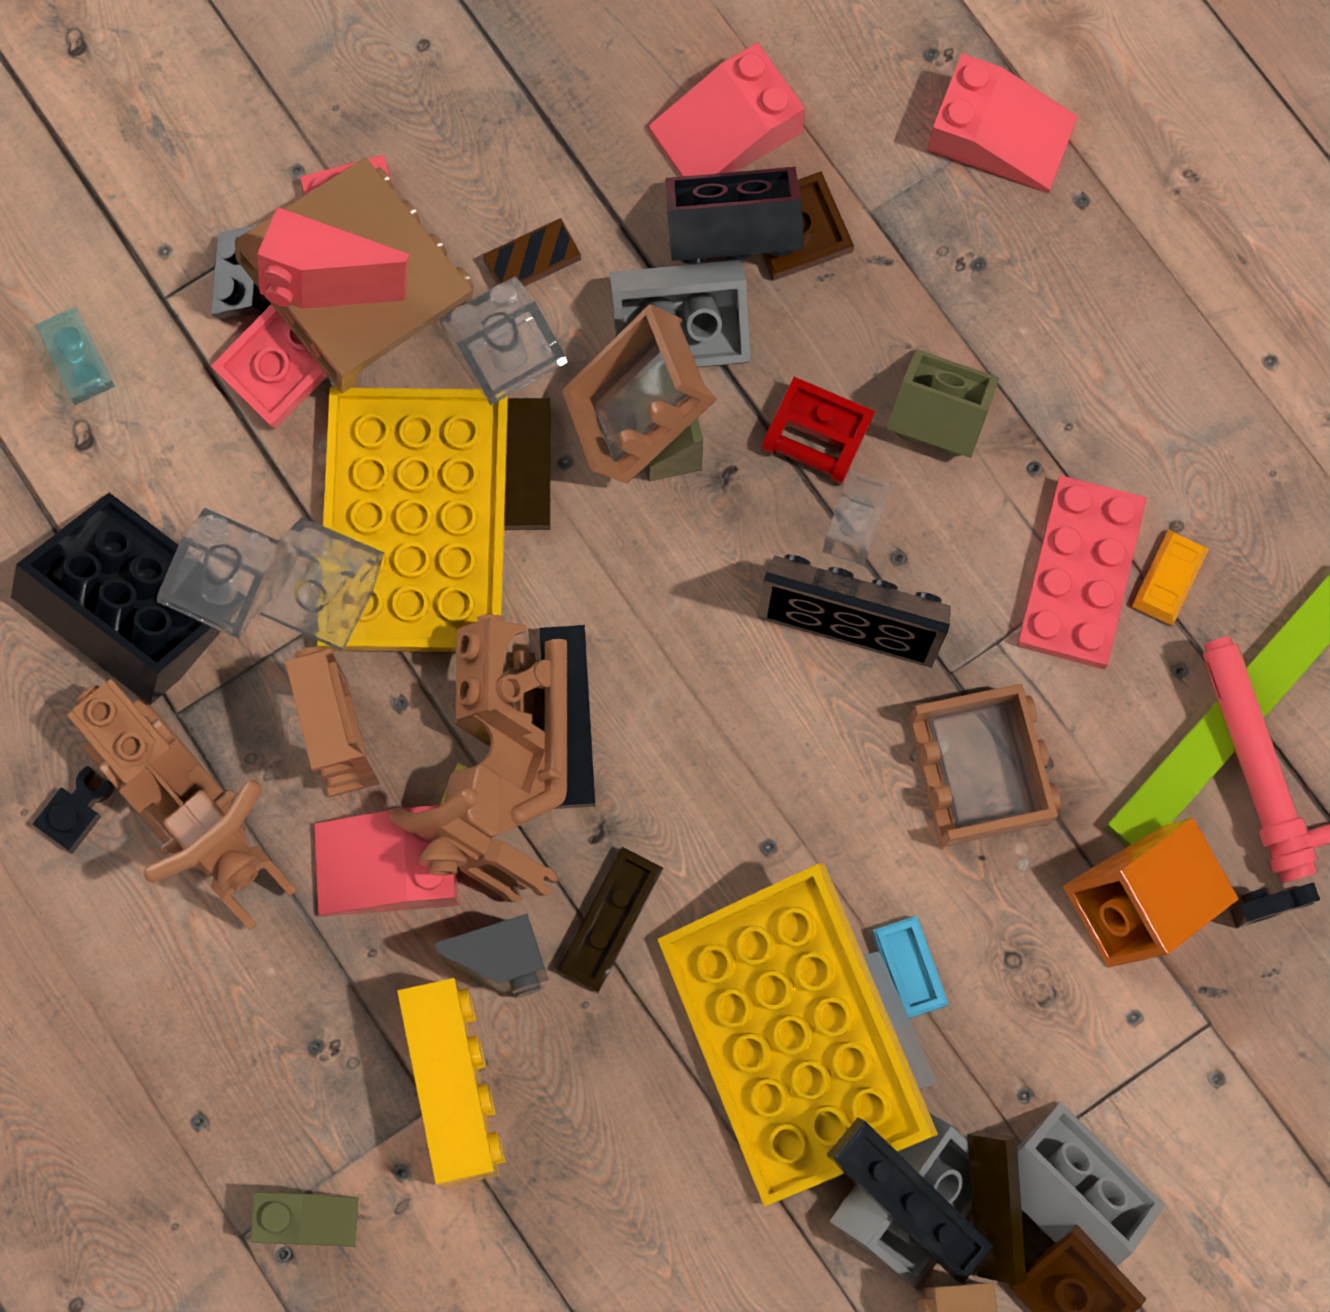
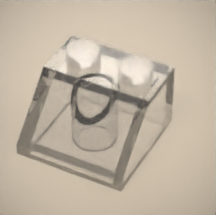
[438,276,568,405]
[157,508,286,639]
[260,517,384,651]

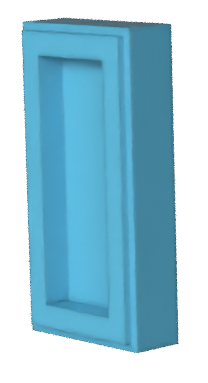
[872,916,949,1019]

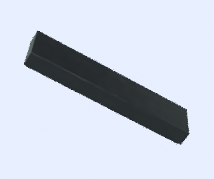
[539,625,596,809]
[827,1117,993,1284]

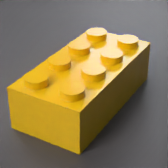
[397,978,506,1188]

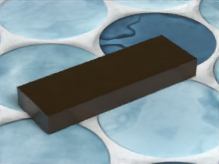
[505,398,551,530]
[557,847,663,994]
[967,1130,1026,1285]

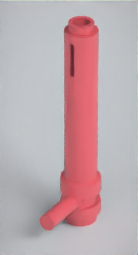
[1202,636,1330,884]

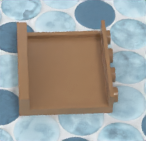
[234,157,474,394]

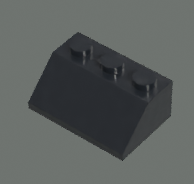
[666,167,804,264]

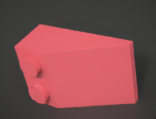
[648,42,806,177]
[927,53,1078,193]
[257,207,409,309]
[314,805,459,917]

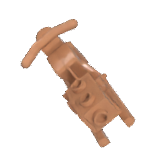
[389,614,567,903]
[67,679,297,930]

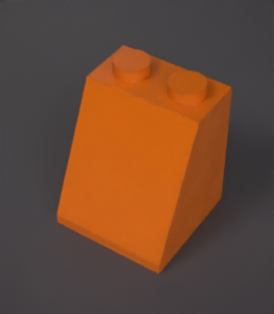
[1062,817,1239,968]

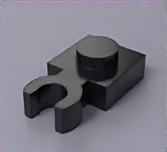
[33,766,115,853]
[1230,882,1320,928]

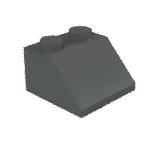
[435,913,549,998]

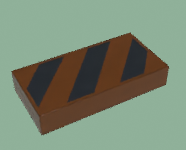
[483,218,581,297]

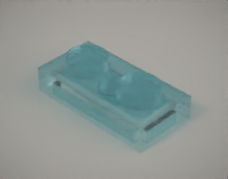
[35,306,115,405]

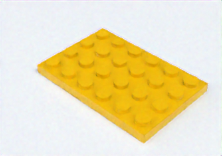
[317,387,509,652]
[657,863,938,1207]

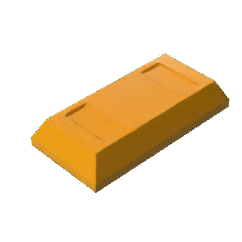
[1131,529,1209,626]

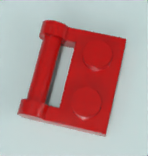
[761,376,875,485]

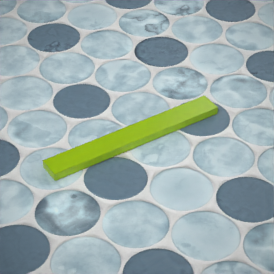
[1105,574,1330,847]

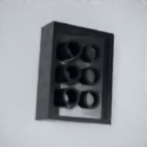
[11,492,247,705]
[758,554,951,668]

